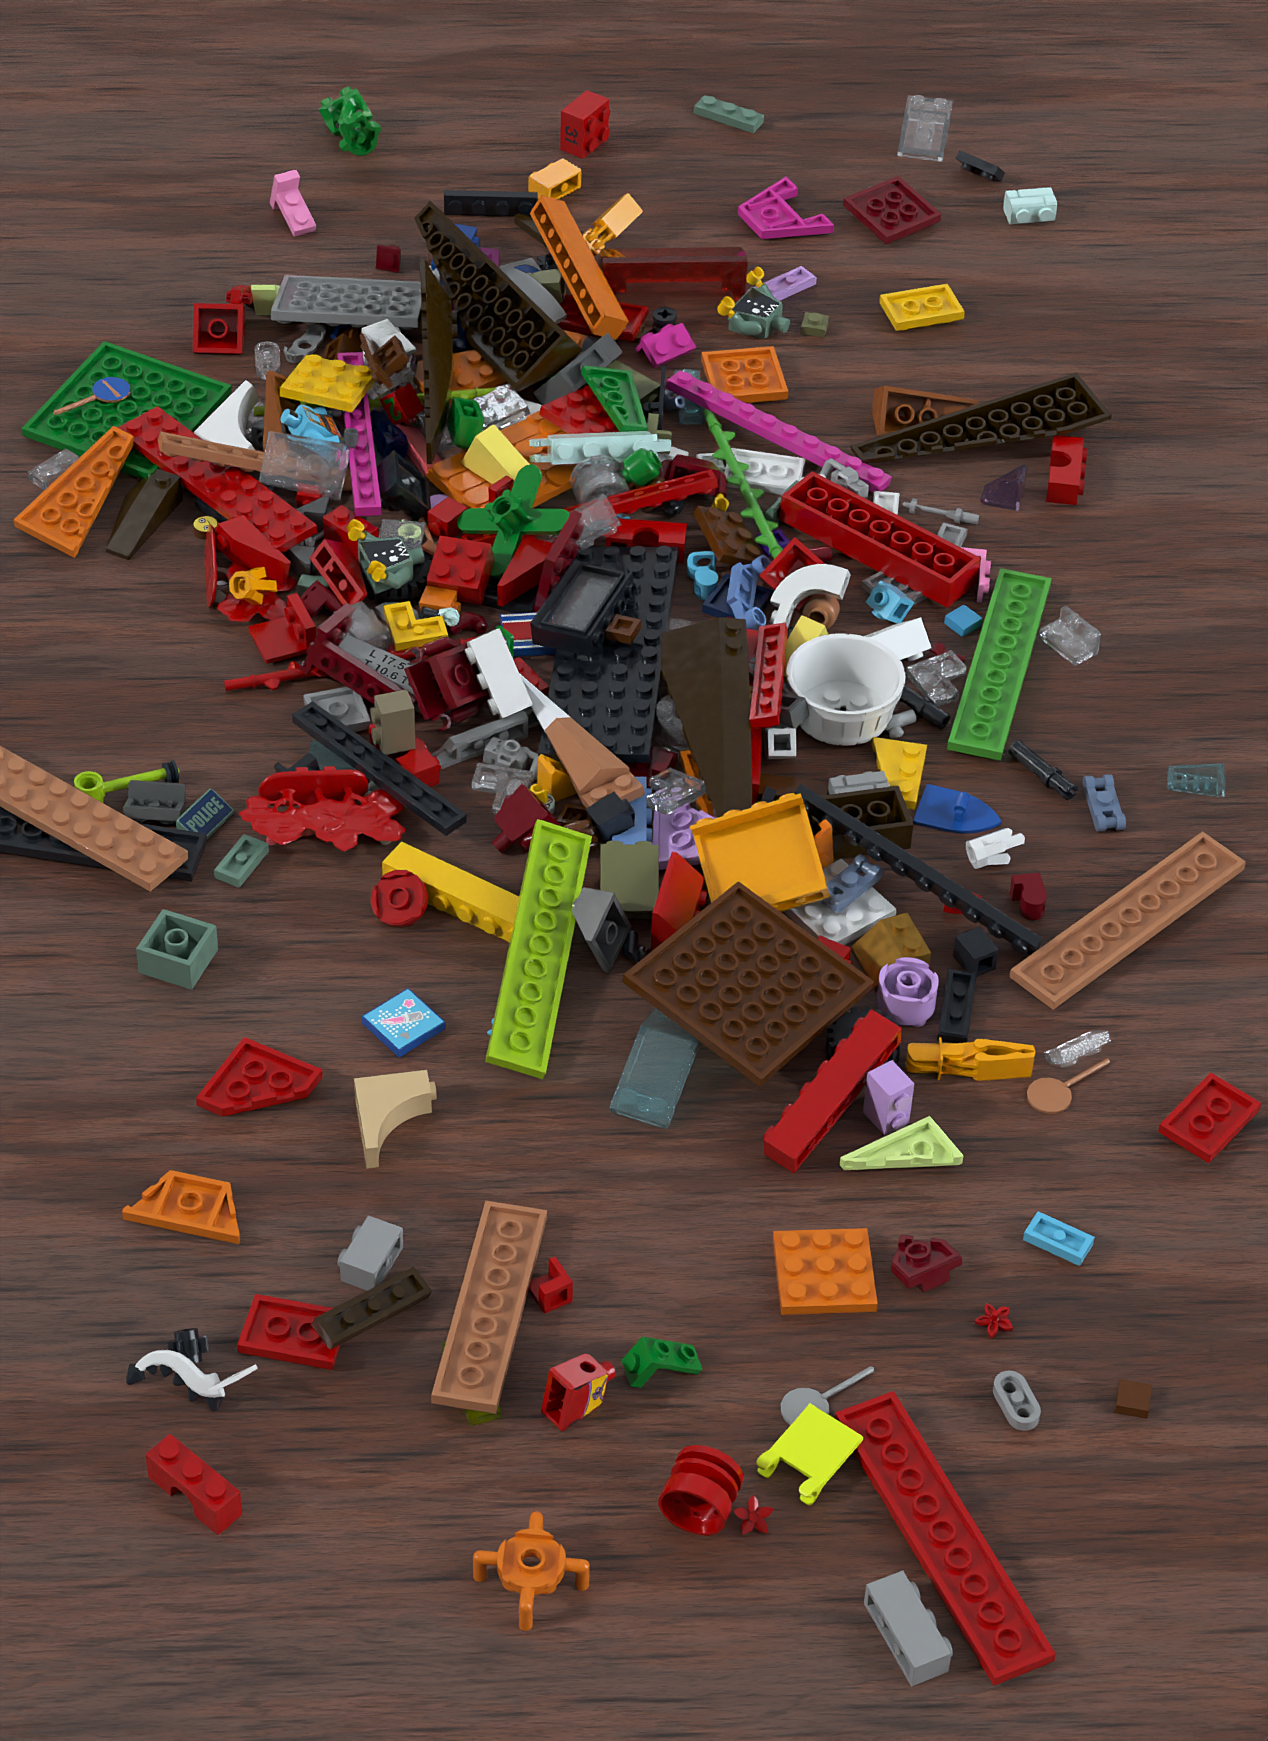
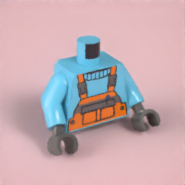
[280,404,358,461]

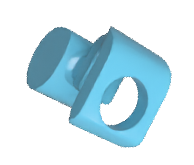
[686,551,718,601]

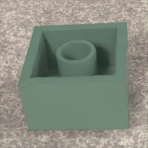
[136,909,218,990]

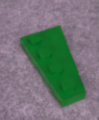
[581,365,648,432]

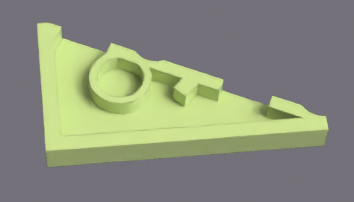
[840,1116,964,1170]

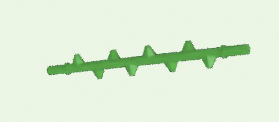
[703,409,783,559]

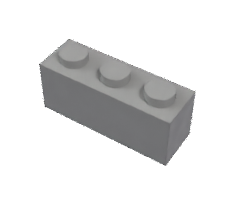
[864,1571,953,1687]

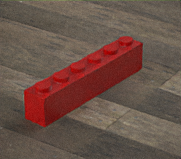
[763,1009,901,1173]

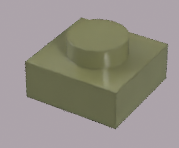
[800,312,829,338]

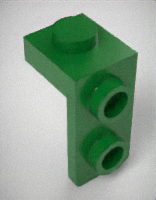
[621,1336,702,1388]

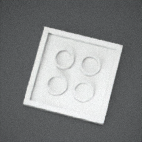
[784,859,896,945]

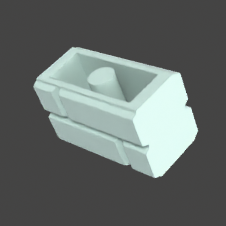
[1003,187,1057,224]

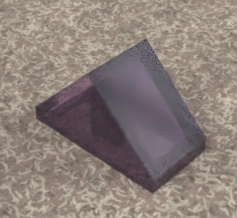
[980,464,1027,511]

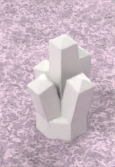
[966,828,1025,869]

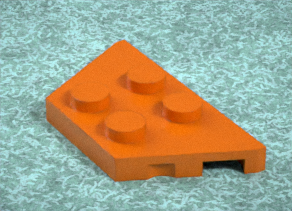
[122,1170,240,1244]

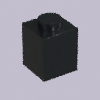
[586,791,635,843]
[953,927,999,977]

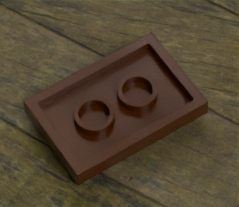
[693,506,761,566]

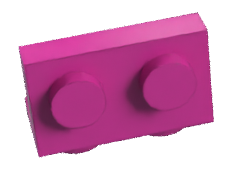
[636,323,696,368]

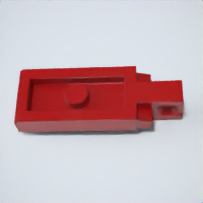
[226,285,253,304]

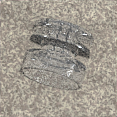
[570,455,630,525]

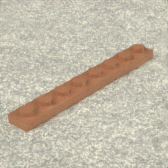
[158,431,352,491]

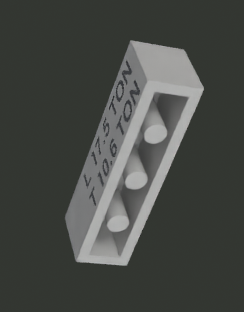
[338,634,422,714]

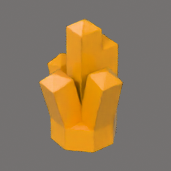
[229,567,277,605]

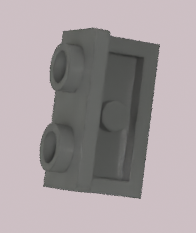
[123,780,186,824]

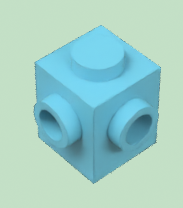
[866,581,915,623]

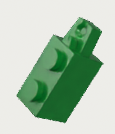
[446,397,485,449]

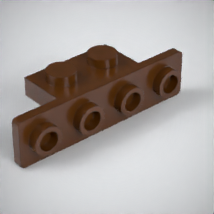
[360,333,409,389]

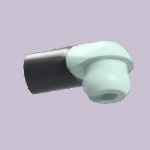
[420,606,460,626]

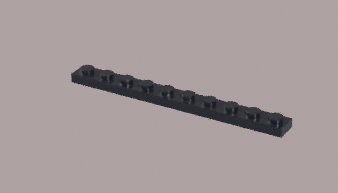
[794,784,1042,955]

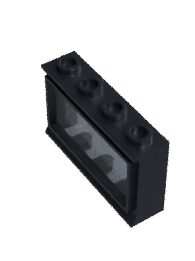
[530,559,636,657]

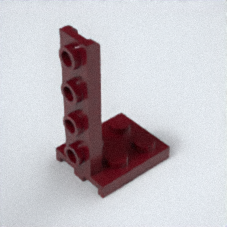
[298,603,416,705]

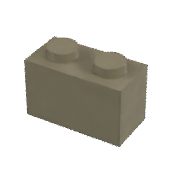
[371,690,415,755]

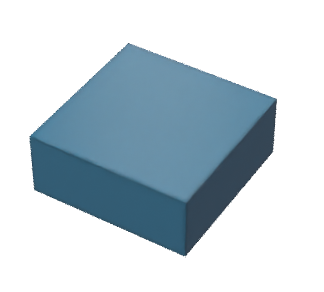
[944,605,983,637]

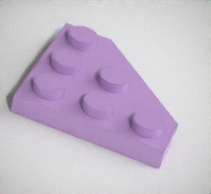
[652,799,715,870]

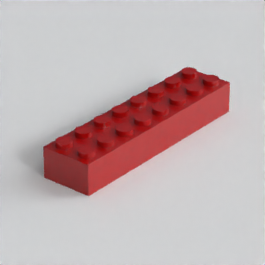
[779,471,981,608]

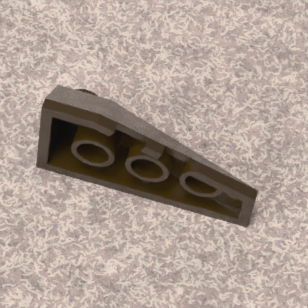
[106,469,183,560]

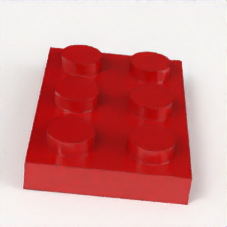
[1158,1072,1261,1163]
[237,1294,341,1370]

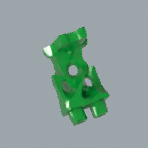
[319,86,382,156]

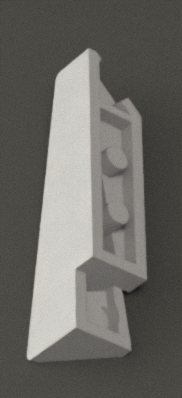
[431,706,540,769]

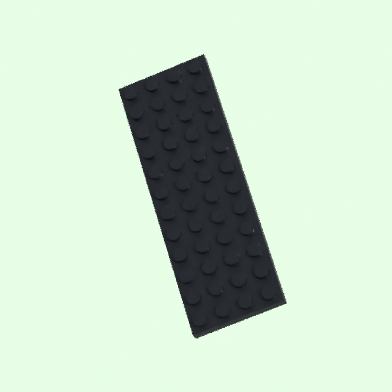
[538,546,679,763]

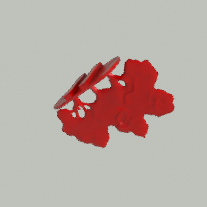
[238,766,406,852]

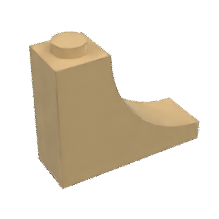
[354,1070,437,1168]

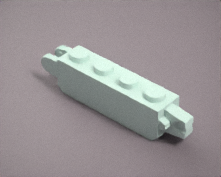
[529,431,671,465]

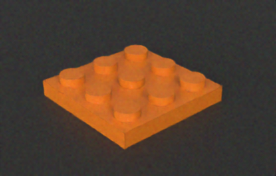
[701,346,788,403]
[773,1228,878,1315]

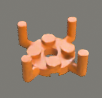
[473,1511,590,1631]

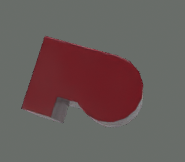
[1009,872,1047,920]

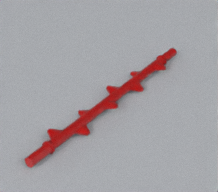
[224,636,479,691]

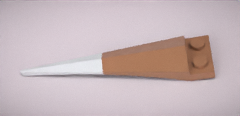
[519,673,645,808]

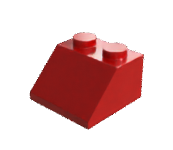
[193,303,246,354]

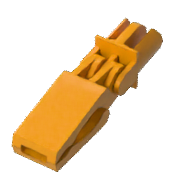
[582,193,643,257]
[905,1037,1036,1081]

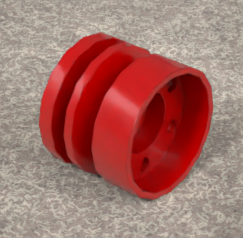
[658,1445,744,1536]

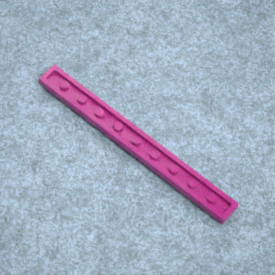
[338,352,381,516]
[665,371,892,493]

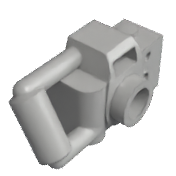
[820,458,869,499]
[483,737,538,782]

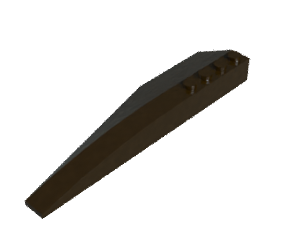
[414,201,583,392]

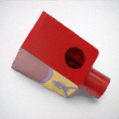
[541,1353,616,1432]

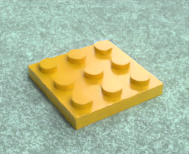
[280,355,375,412]

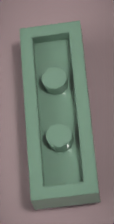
[694,95,764,133]

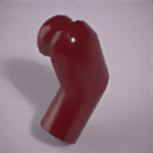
[447,612,488,636]

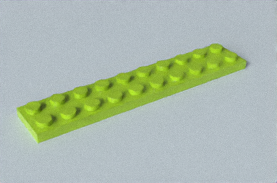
[485,819,592,1079]

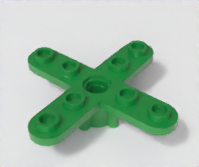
[457,464,570,579]

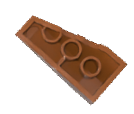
[263,370,324,464]
[872,386,978,436]

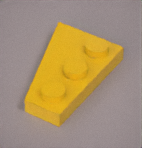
[872,737,927,810]

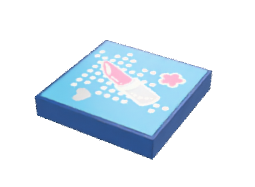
[361,988,446,1058]

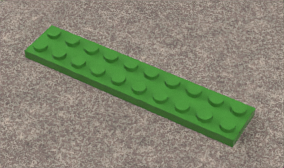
[947,568,1052,761]

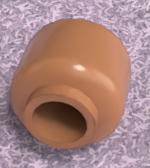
[803,594,840,629]

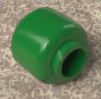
[622,448,662,487]

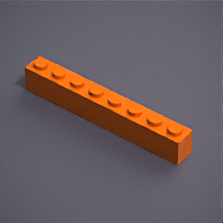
[530,195,628,340]

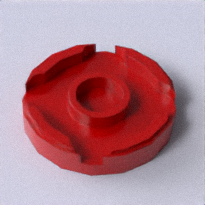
[370,870,429,928]

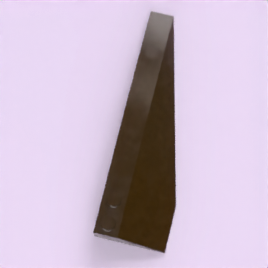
[420,259,458,464]
[851,373,1112,464]
[661,617,752,818]

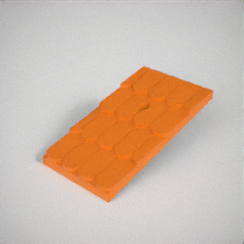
[426,411,619,509]

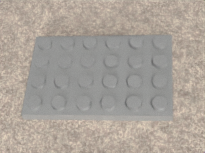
[271,275,422,330]

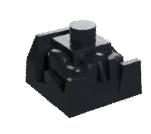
[377,450,431,522]

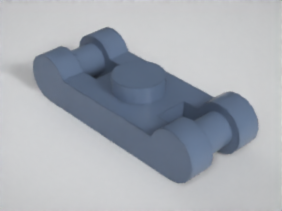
[1083,774,1126,832]
[819,854,884,913]

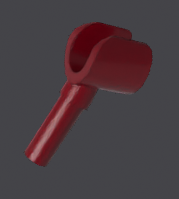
[926,642,966,663]

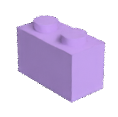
[863,1060,914,1136]

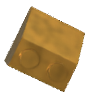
[851,913,931,991]

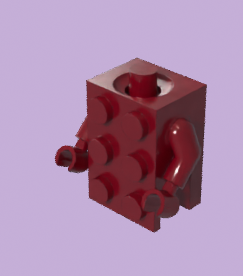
[404,637,488,732]

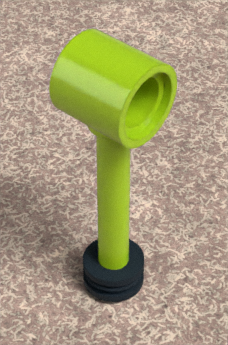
[74,760,180,804]

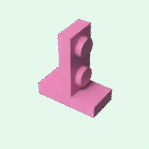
[270,170,316,237]

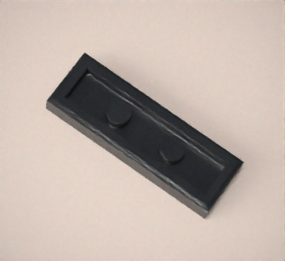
[937,969,977,1043]

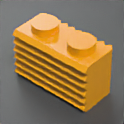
[528,158,581,200]

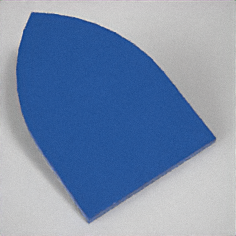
[913,784,1002,834]

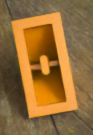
[537,754,577,802]

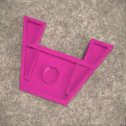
[738,176,834,239]

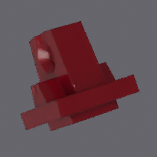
[376,244,401,273]

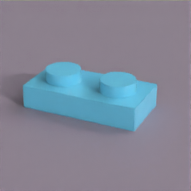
[1023,1211,1095,1266]

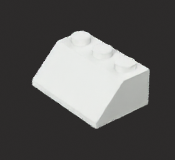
[864,618,931,661]
[465,628,533,719]

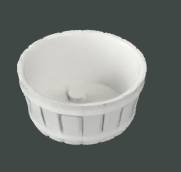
[786,634,906,746]

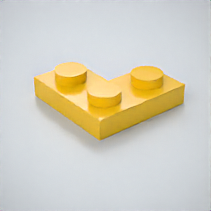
[384,601,448,651]

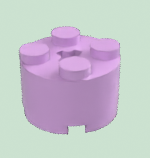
[876,957,939,1027]

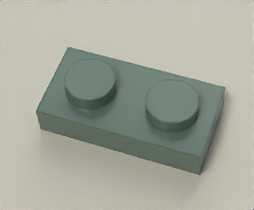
[214,834,269,888]

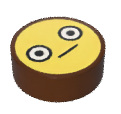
[192,515,219,539]

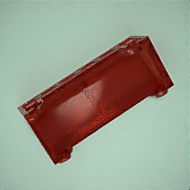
[599,247,748,301]

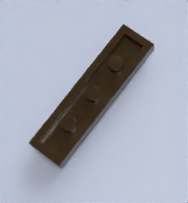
[311,1267,432,1350]

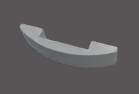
[501,267,567,324]

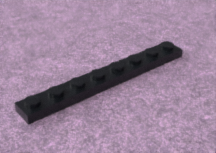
[292,701,467,836]

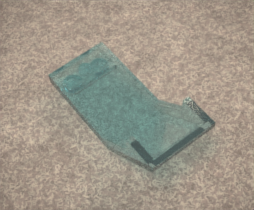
[609,1008,703,1129]

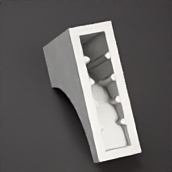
[193,380,260,472]

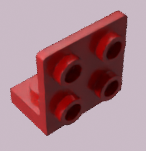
[248,593,316,664]

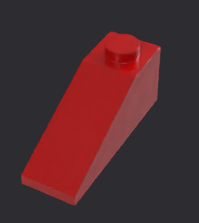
[215,515,291,584]
[498,536,554,606]
[310,539,367,609]

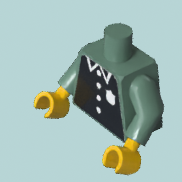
[717,266,790,339]
[346,519,425,594]

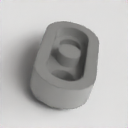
[993,1371,1041,1431]

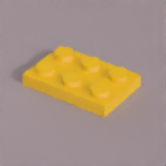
[879,284,965,331]

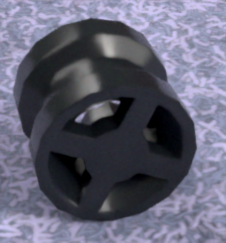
[652,307,677,334]

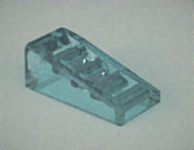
[1167,763,1226,797]

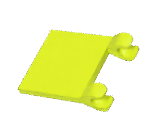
[756,1403,863,1505]

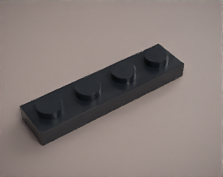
[444,190,538,217]

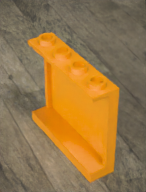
[690,793,830,912]

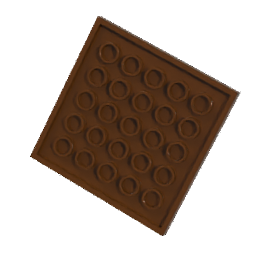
[622,881,874,1087]

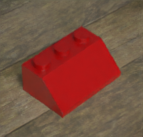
[651,852,708,951]

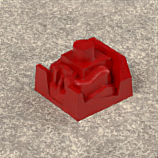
[759,537,825,613]

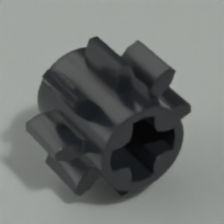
[167,1328,209,1363]

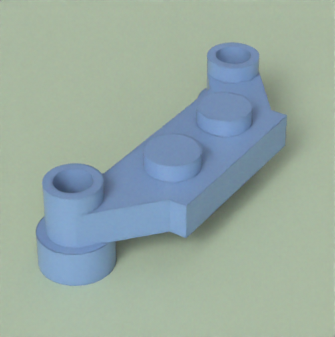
[727,555,771,630]

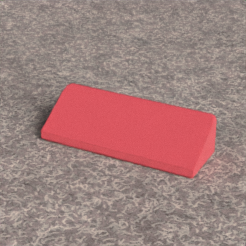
[395,424,442,476]

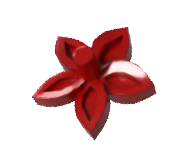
[974,1303,1013,1338]
[733,1494,774,1535]

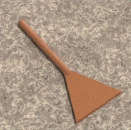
[419,517,437,556]

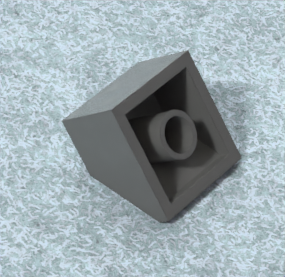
[572,887,631,974]

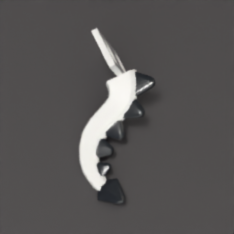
[126,1350,258,1411]

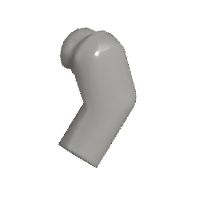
[885,709,916,739]

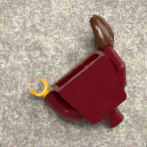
[639,454,729,512]
[492,783,599,855]

